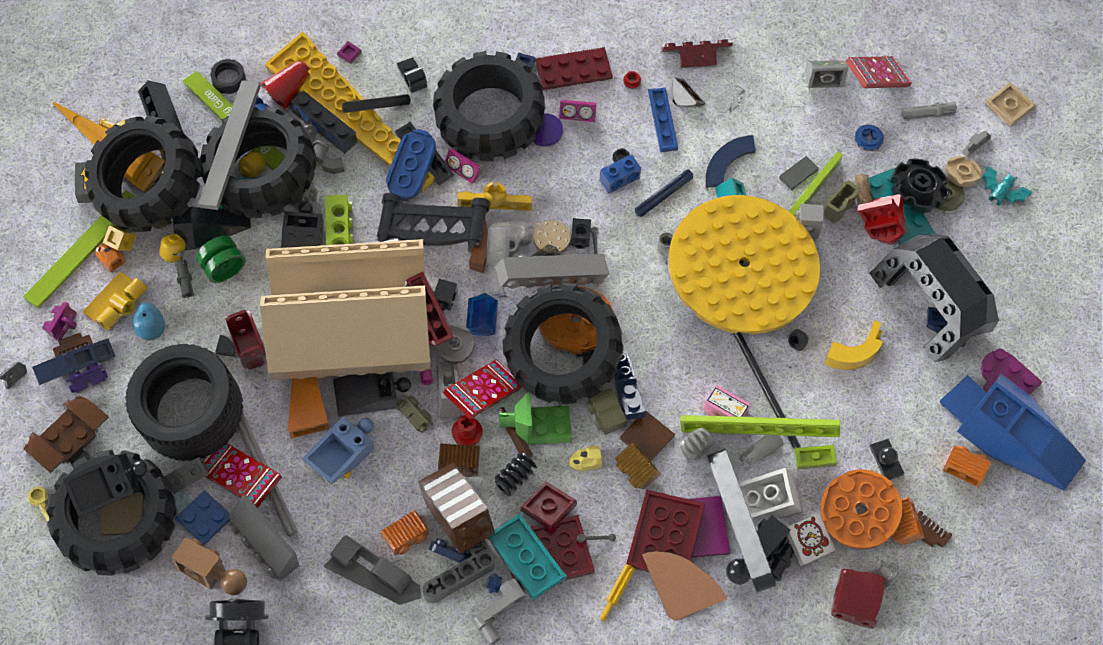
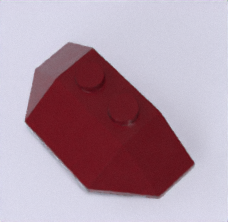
[404,272,454,346]

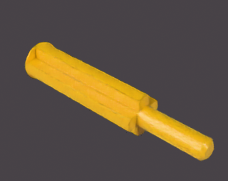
[600,564,636,621]

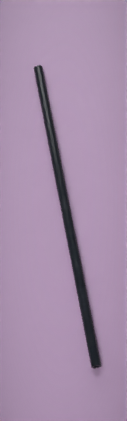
[677,226,801,449]

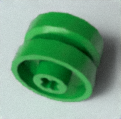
[196,236,246,283]

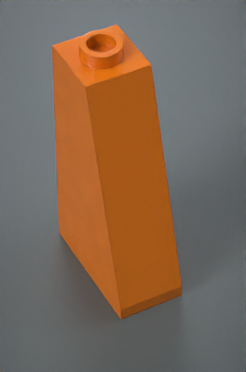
[288,377,329,439]

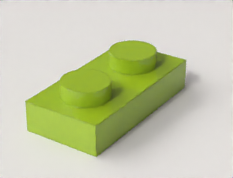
[794,445,837,469]

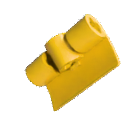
[83,271,148,331]

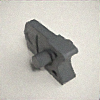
[0,362,27,389]

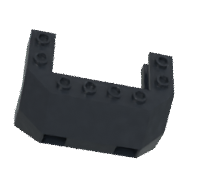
[869,233,999,362]

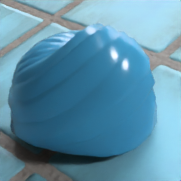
[133,303,165,341]

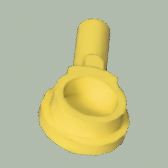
[28,487,49,522]

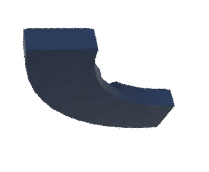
[705,135,756,188]

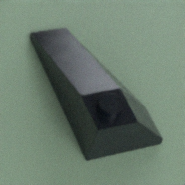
[172,207,251,250]

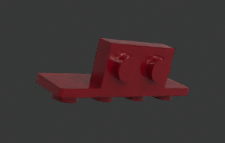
[661,39,733,68]

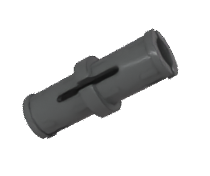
[175,260,194,298]

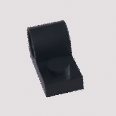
[397,57,427,93]

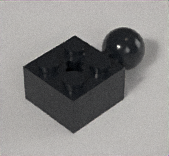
[726,515,791,585]

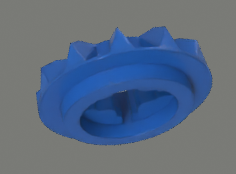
[855,124,884,151]

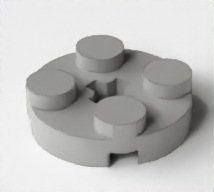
[436,324,475,363]

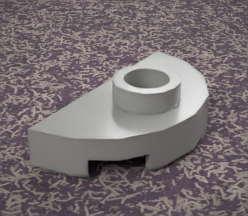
[962,131,991,157]

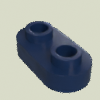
[429,538,469,563]

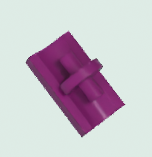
[42,302,77,340]

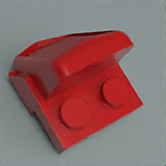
[857,194,907,245]

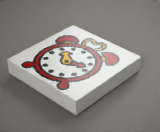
[788,513,836,566]

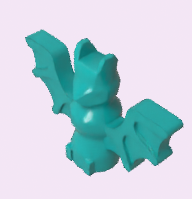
[982,166,1032,206]

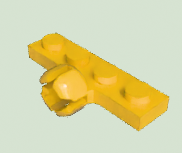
[457,182,532,211]

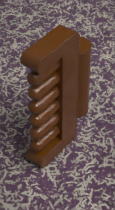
[53,333,93,357]
[917,511,952,548]

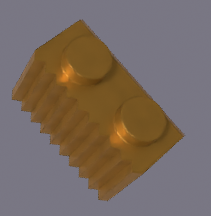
[615,443,661,489]

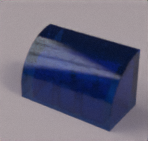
[466,293,498,336]

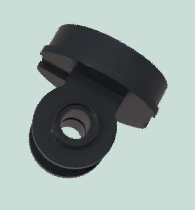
[205,599,269,645]

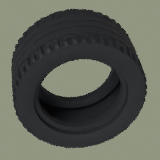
[125,344,243,461]

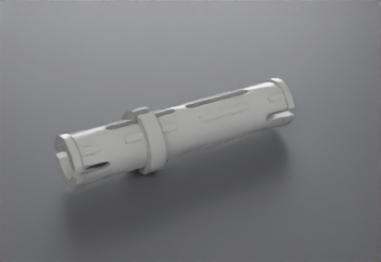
[901,101,957,120]

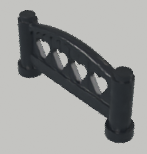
[377,193,491,248]

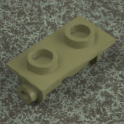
[397,394,434,433]

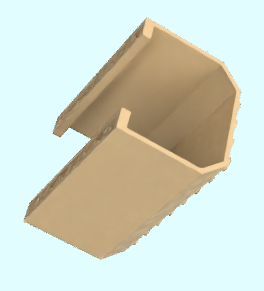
[260,239,431,380]

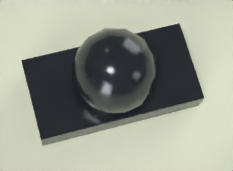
[869,439,904,480]

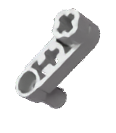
[472,578,526,645]

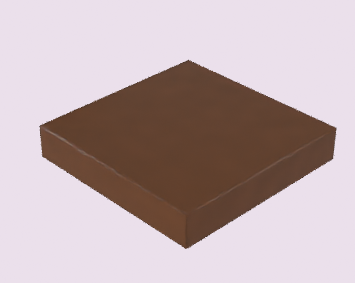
[620,410,675,461]

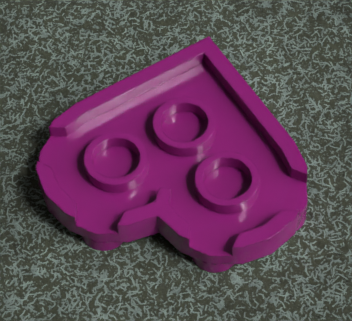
[981,348,1042,395]

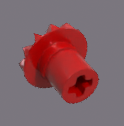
[451,415,483,446]

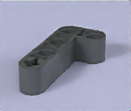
[423,540,495,603]

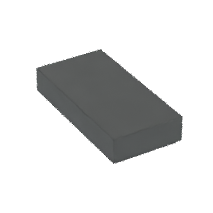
[779,156,819,190]

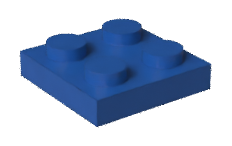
[175,490,230,546]

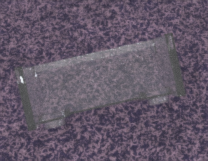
[485,221,545,300]

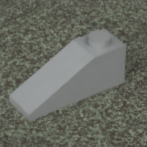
[437,362,460,418]

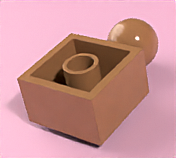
[171,537,247,595]

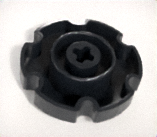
[890,158,950,213]

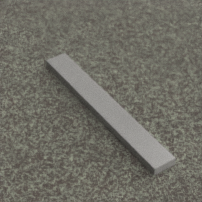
[198,81,261,210]

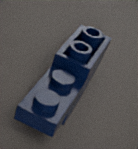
[32,338,115,385]
[614,352,646,420]

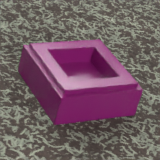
[337,41,362,64]

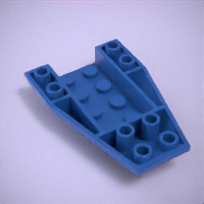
[956,374,1086,491]

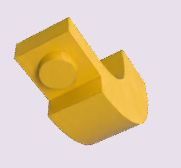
[824,320,883,370]

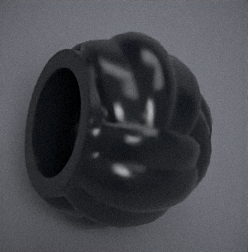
[788,329,809,351]

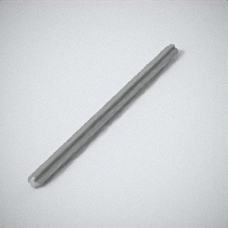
[213,352,298,537]

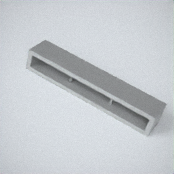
[495,254,609,289]

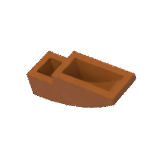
[468,219,489,273]

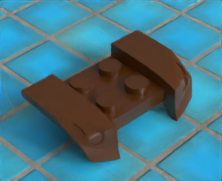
[24,396,109,473]

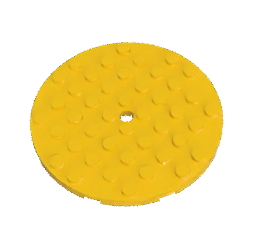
[668,195,820,334]

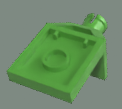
[499,394,572,444]

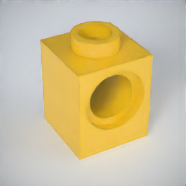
[103,225,137,251]

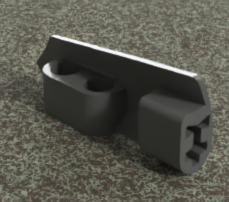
[324,535,421,605]

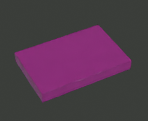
[690,496,730,558]

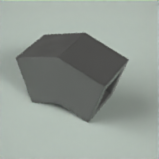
[322,157,345,174]

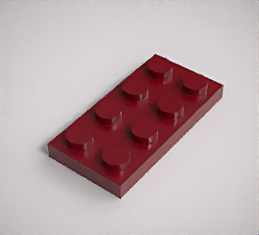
[535,47,613,90]

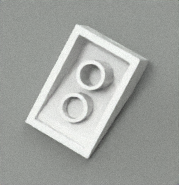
[739,468,802,522]

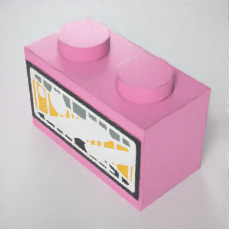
[703,385,751,417]

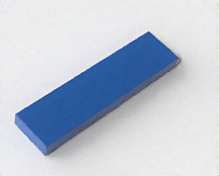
[648,87,678,152]

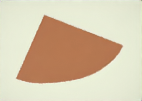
[642,552,727,621]

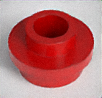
[623,71,641,89]

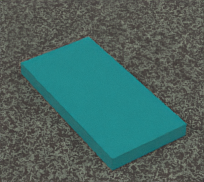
[488,513,567,601]

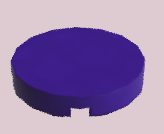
[533,113,563,147]

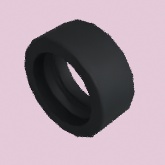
[210,59,246,94]

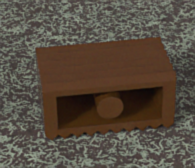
[438,443,480,477]

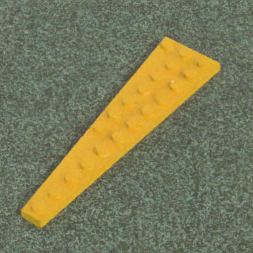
[265,31,435,193]

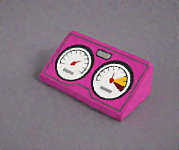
[559,99,597,122]
[445,148,480,184]

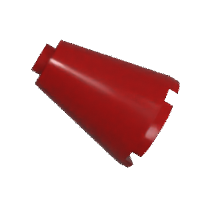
[260,61,310,111]

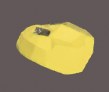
[569,445,602,471]

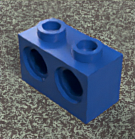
[599,154,641,194]

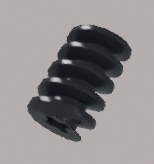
[495,452,537,497]

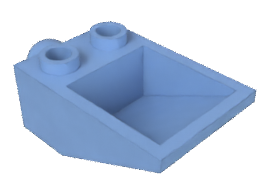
[302,417,374,484]

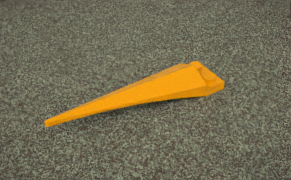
[53,102,166,193]

